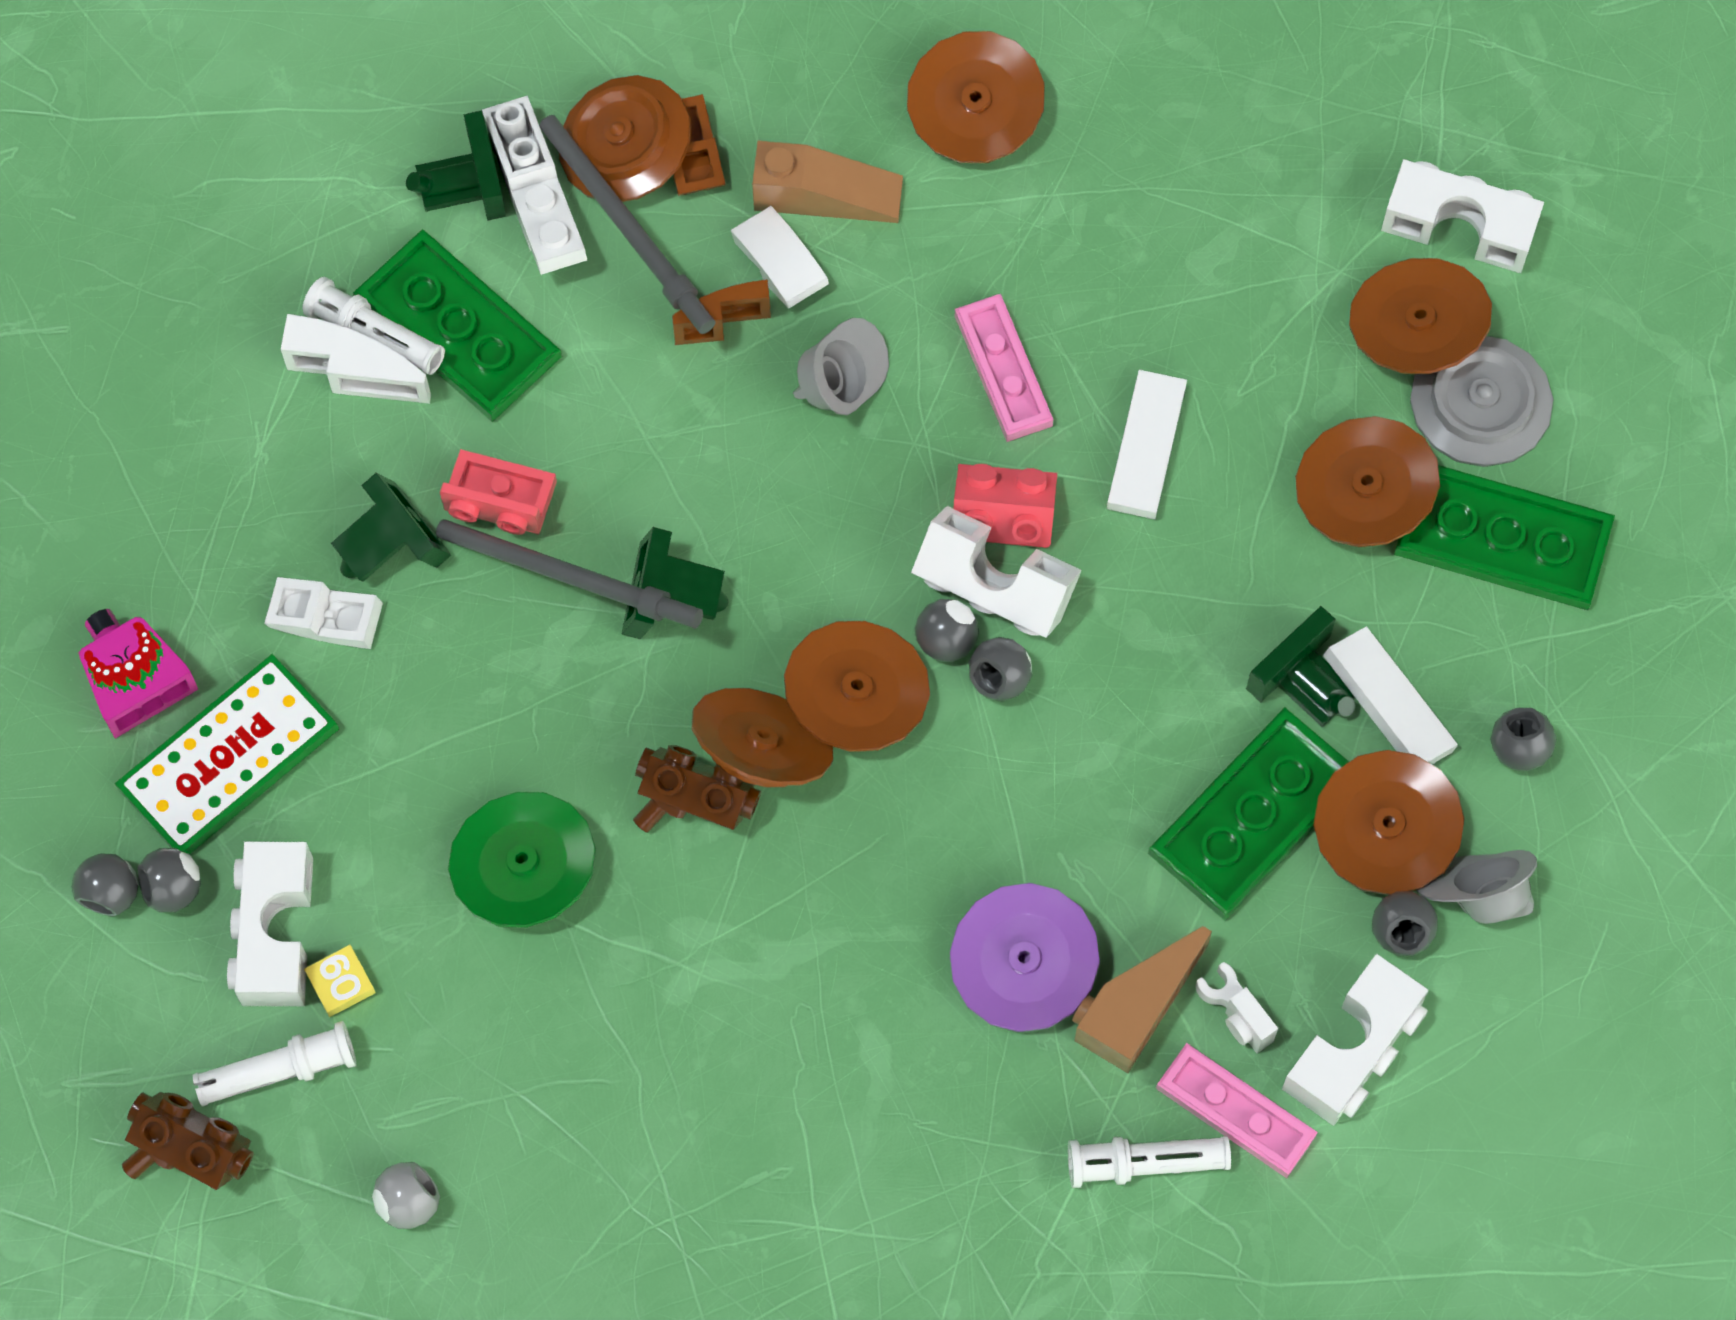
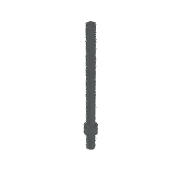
[539,115,716,334]
[436,519,703,629]

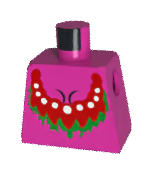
[78,609,199,739]

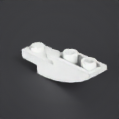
[482,95,587,275]

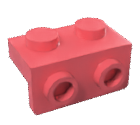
[440,449,557,535]
[953,464,1057,548]

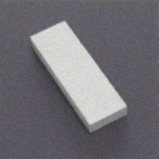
[1107,370,1187,519]
[1323,626,1458,764]

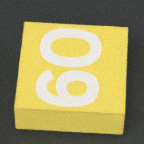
[304,945,376,1018]

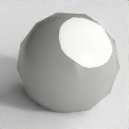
[372,1162,440,1229]

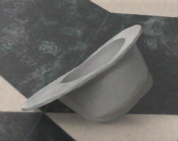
[793,318,889,415]
[1417,850,1537,924]

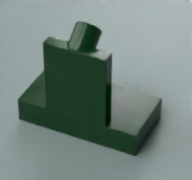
[406,110,506,221]
[331,473,451,582]
[621,527,728,639]
[1246,606,1355,727]

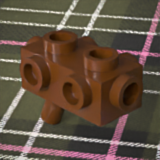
[633,745,761,833]
[122,1092,254,1190]

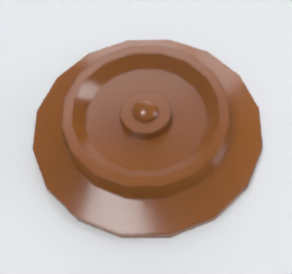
[907,31,1045,163]
[559,75,691,202]
[1349,258,1492,374]
[1295,416,1440,547]
[784,621,930,752]
[692,688,833,787]
[1314,750,1464,895]

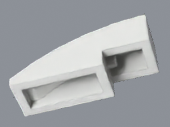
[281,314,431,404]

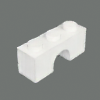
[1381,159,1544,273]
[911,506,1082,638]
[227,842,313,1006]
[1282,954,1429,1126]

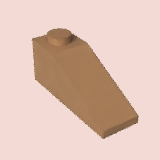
[752,141,903,223]
[1072,926,1212,1073]

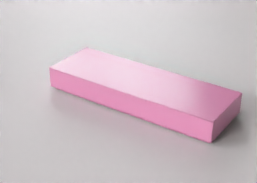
[955,293,1054,442]
[1156,1043,1318,1178]

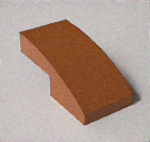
[673,94,726,196]
[672,279,771,345]

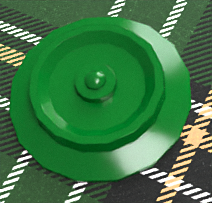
[448,792,596,928]

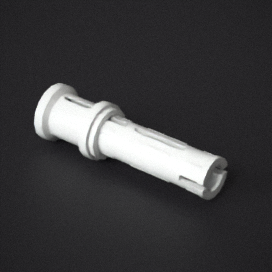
[303,277,445,375]
[193,1021,356,1107]
[1068,1136,1231,1188]

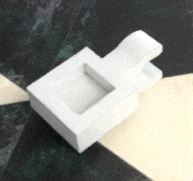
[1196,962,1278,1054]

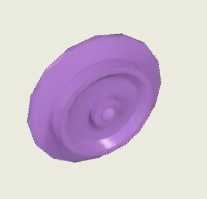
[950,883,1100,1032]

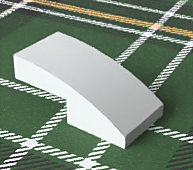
[731,206,829,309]
[265,577,383,649]

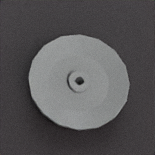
[1410,336,1553,467]

